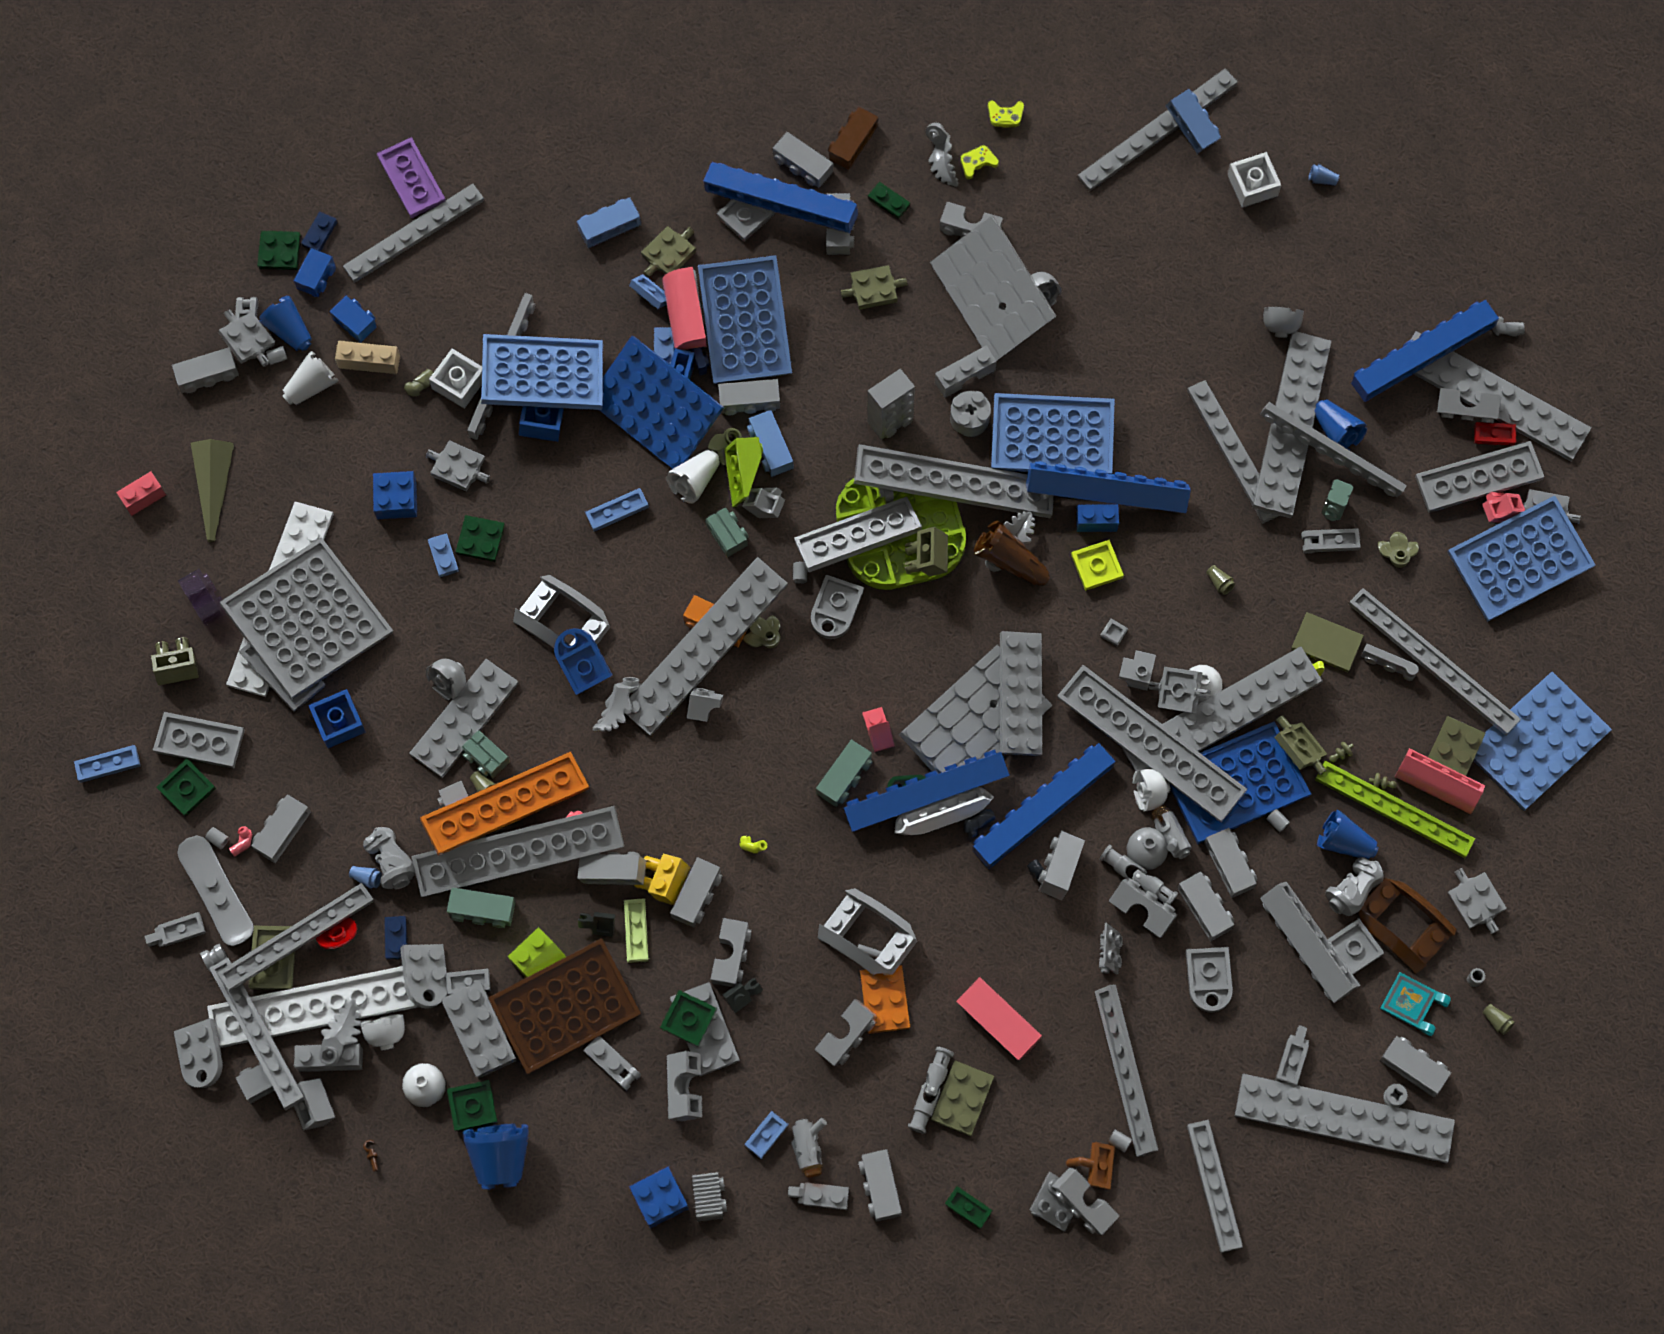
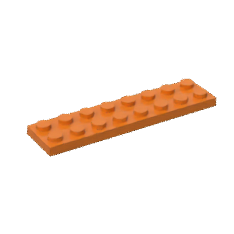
[420,752,589,856]

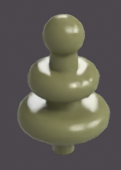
[1329,742,1354,763]
[1369,773,1397,790]

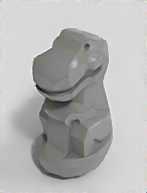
[363,827,415,889]
[1325,857,1384,916]

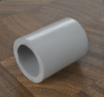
[266,346,287,365]
[793,562,807,583]
[1267,809,1290,832]
[205,827,229,849]
[1467,968,1485,987]
[1108,1130,1132,1152]

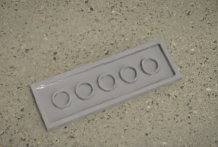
[1415,441,1544,513]
[794,497,922,572]
[1000,631,1042,756]
[409,659,519,778]

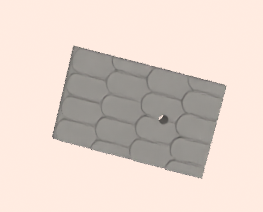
[930,215,1056,361]
[899,644,1052,774]

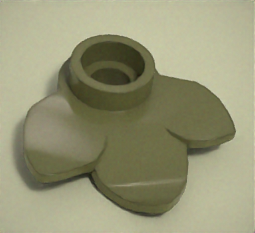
[708,428,742,466]
[1378,532,1419,568]
[743,615,781,648]

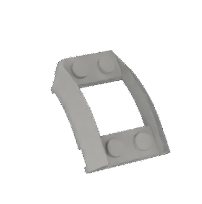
[513,575,610,648]
[818,889,917,976]

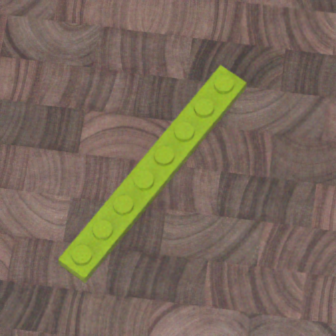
[1315,761,1475,858]

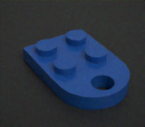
[554,628,613,695]

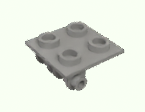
[1099,923,1123,974]
[1030,1172,1073,1232]

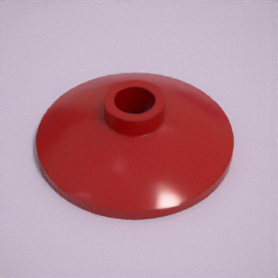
[316,918,357,949]

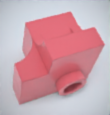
[1482,492,1525,523]

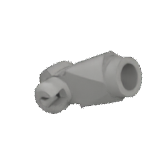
[1492,317,1524,337]

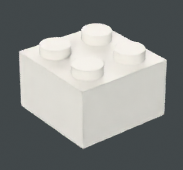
[1228,152,1281,207]
[429,349,482,408]

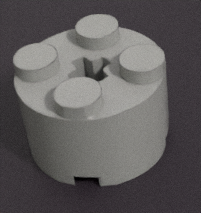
[950,391,991,437]

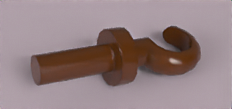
[363,1140,378,1172]

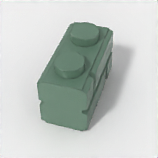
[1321,480,1353,521]
[706,508,749,557]
[461,730,510,779]

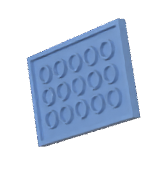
[698,255,792,384]
[481,334,603,410]
[991,393,1115,474]
[1447,496,1595,622]
[1473,672,1612,811]

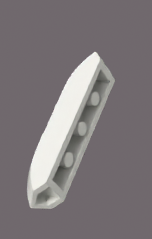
[895,787,994,835]

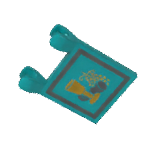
[1380,972,1451,1036]

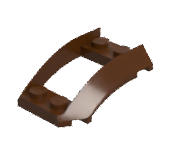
[1357,878,1456,974]

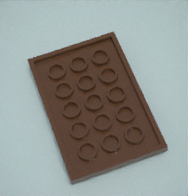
[488,938,641,1074]

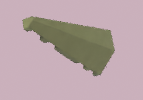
[191,439,234,543]

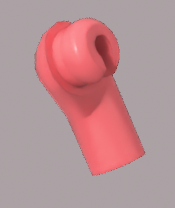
[229,826,252,857]

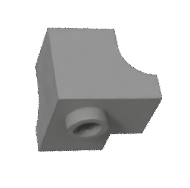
[742,487,785,518]
[1119,650,1156,691]
[687,687,723,722]

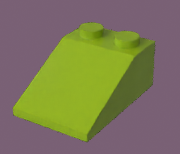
[724,437,763,507]
[508,927,566,978]

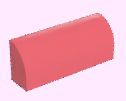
[662,267,706,350]
[1395,748,1485,815]
[956,977,1042,1060]

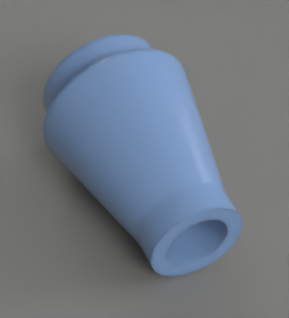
[1309,164,1339,186]
[349,866,382,889]

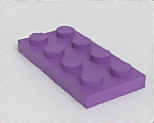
[377,137,446,218]

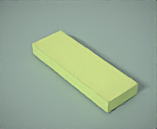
[624,899,649,963]

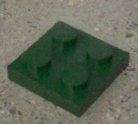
[257,231,301,270]
[456,515,505,562]
[156,759,216,817]
[660,990,717,1047]
[447,1080,498,1132]

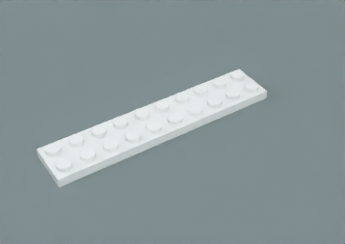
[226,502,334,697]
[207,966,419,1048]

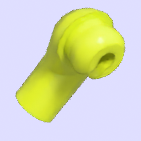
[739,836,767,853]

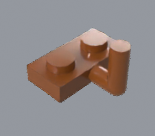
[1066,1142,1115,1190]

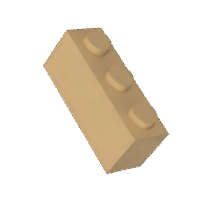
[335,341,400,374]

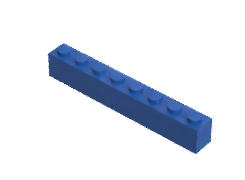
[703,162,858,233]
[1351,300,1499,402]
[1026,461,1191,513]
[973,743,1115,869]
[844,749,1010,832]

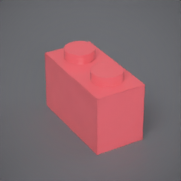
[116,472,166,516]

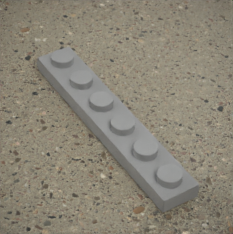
[1187,1120,1243,1253]

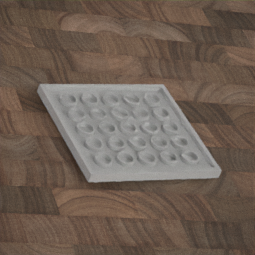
[220,537,393,699]

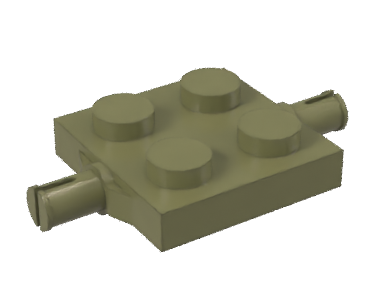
[641,226,697,278]
[840,265,907,310]
[1274,715,1327,775]

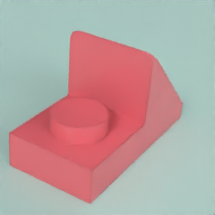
[862,707,894,752]

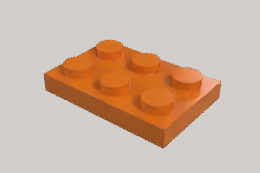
[860,965,910,1034]

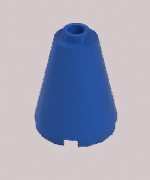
[259,296,312,351]
[1314,400,1367,451]
[1317,810,1378,859]

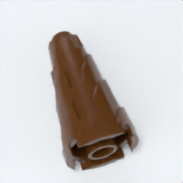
[974,521,1050,586]

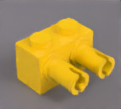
[634,854,691,905]

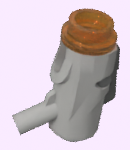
[1151,805,1192,859]
[792,1118,827,1178]

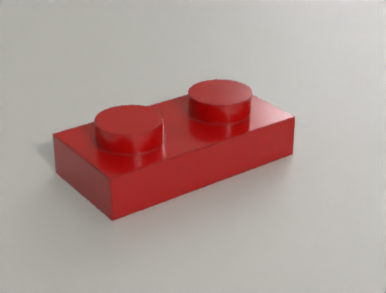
[1474,422,1516,446]

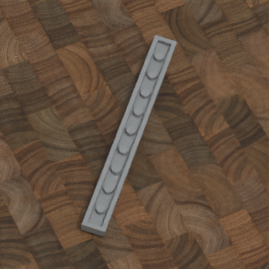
[1077,69,1237,192]
[1349,588,1521,736]

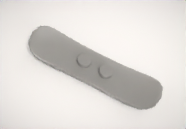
[177,835,254,946]

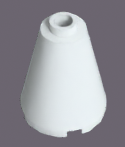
[283,351,338,405]
[666,450,720,503]

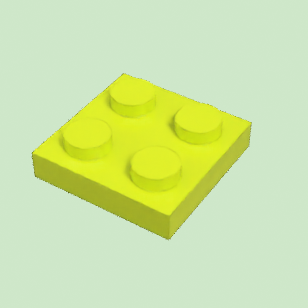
[1071,540,1124,591]

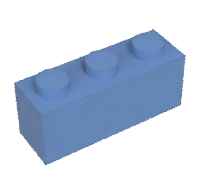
[1165,89,1221,154]
[577,198,641,248]
[747,410,794,477]

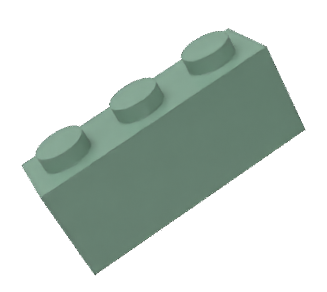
[816,739,873,807]
[447,888,516,928]

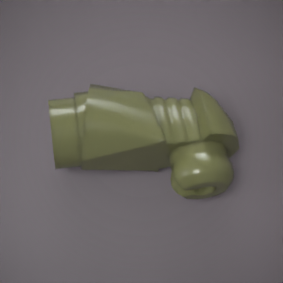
[404,369,434,396]

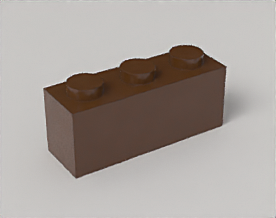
[828,106,878,170]

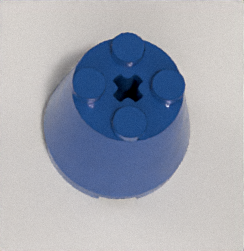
[463,1124,529,1189]

